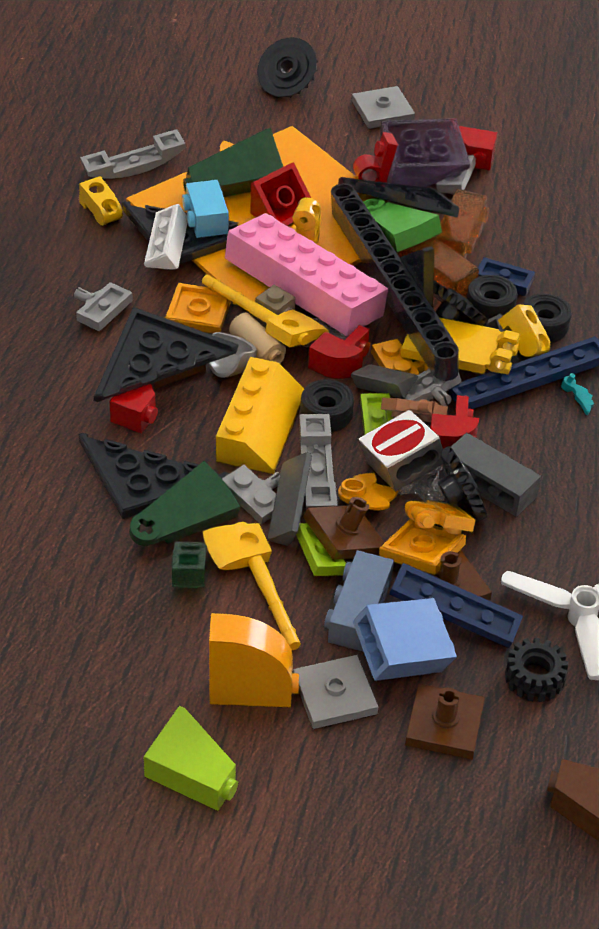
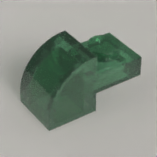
[172,542,207,588]

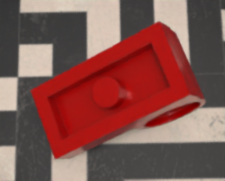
[353,132,398,182]

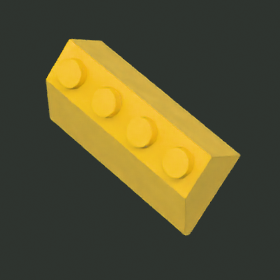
[216,357,304,474]

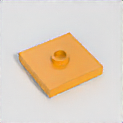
[165,283,231,334]
[379,519,466,575]

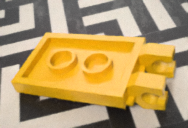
[401,317,520,374]

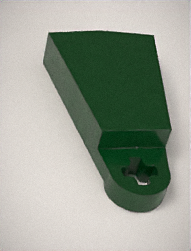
[129,461,241,546]

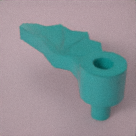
[561,373,594,415]

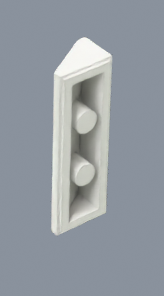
[144,204,188,269]

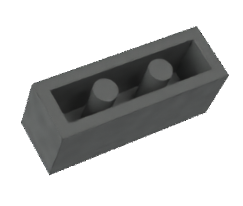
[443,433,541,517]

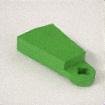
[363,198,442,252]

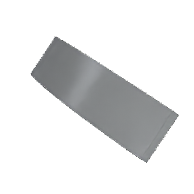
[80,129,186,179]
[299,414,337,510]

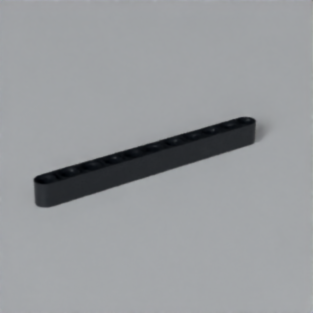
[331,184,459,381]

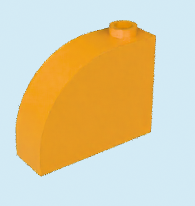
[209,613,299,707]

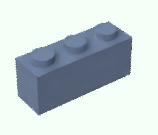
[324,550,394,652]

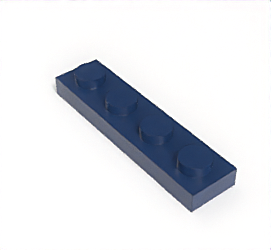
[389,563,523,648]

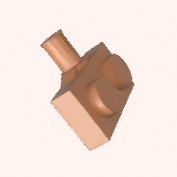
[381,398,448,423]

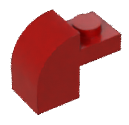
[308,325,370,379]
[430,395,479,449]

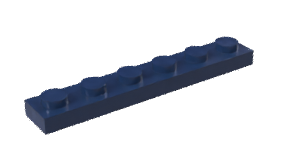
[448,336,599,409]

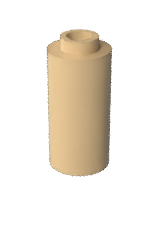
[229,313,286,364]

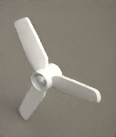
[501,571,599,680]

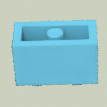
[182,180,229,238]

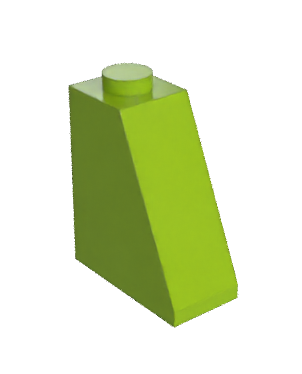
[144,706,238,811]

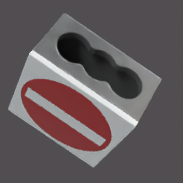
[359,410,443,492]

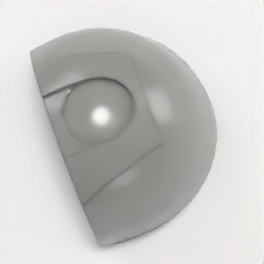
[208,332,257,377]

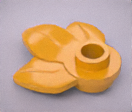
[338,473,398,510]

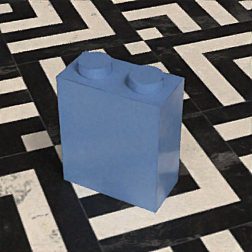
[353,598,457,681]

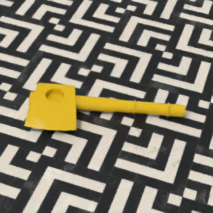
[202,274,329,347]
[203,522,301,650]

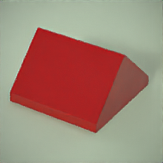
[250,162,311,226]

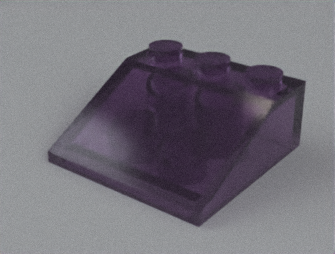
[380,118,470,187]

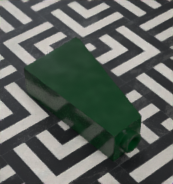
[183,128,284,197]

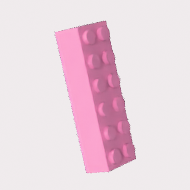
[225,213,388,336]

